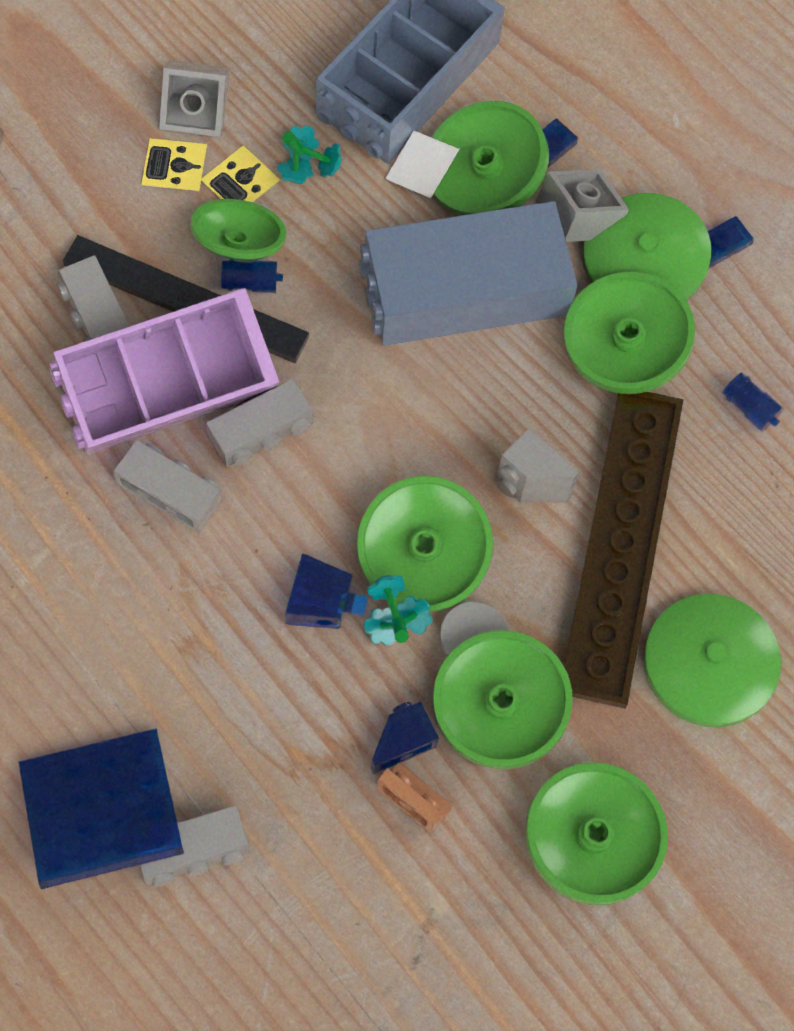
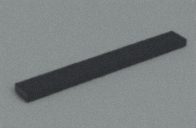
[63,235,309,364]

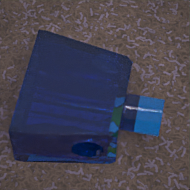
[285,554,369,629]

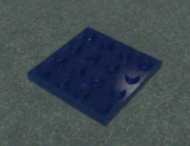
[18,728,184,889]

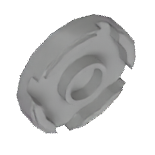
[440,602,508,656]

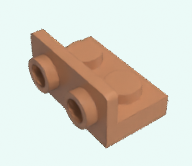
[377,763,452,834]

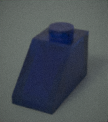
[371,701,439,775]

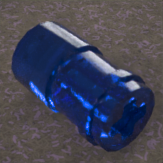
[221,259,283,293]
[722,372,784,432]

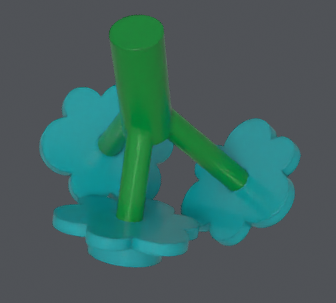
[277,126,342,184]
[363,575,433,645]

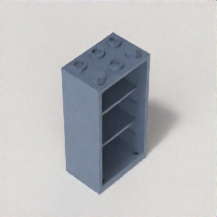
[315,0,505,164]
[359,201,577,346]

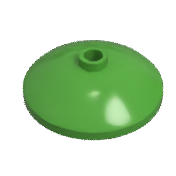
[190,199,286,261]

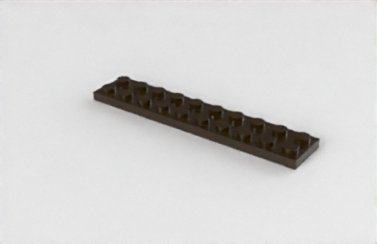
[564,392,684,709]

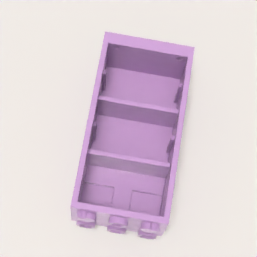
[49,288,279,455]

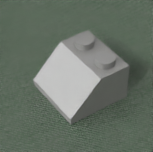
[159,60,230,137]
[536,169,629,242]
[496,429,579,502]

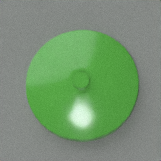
[432,101,549,216]
[584,193,711,301]
[564,272,695,394]
[357,476,493,612]
[644,594,781,728]
[433,630,573,769]
[525,762,668,905]

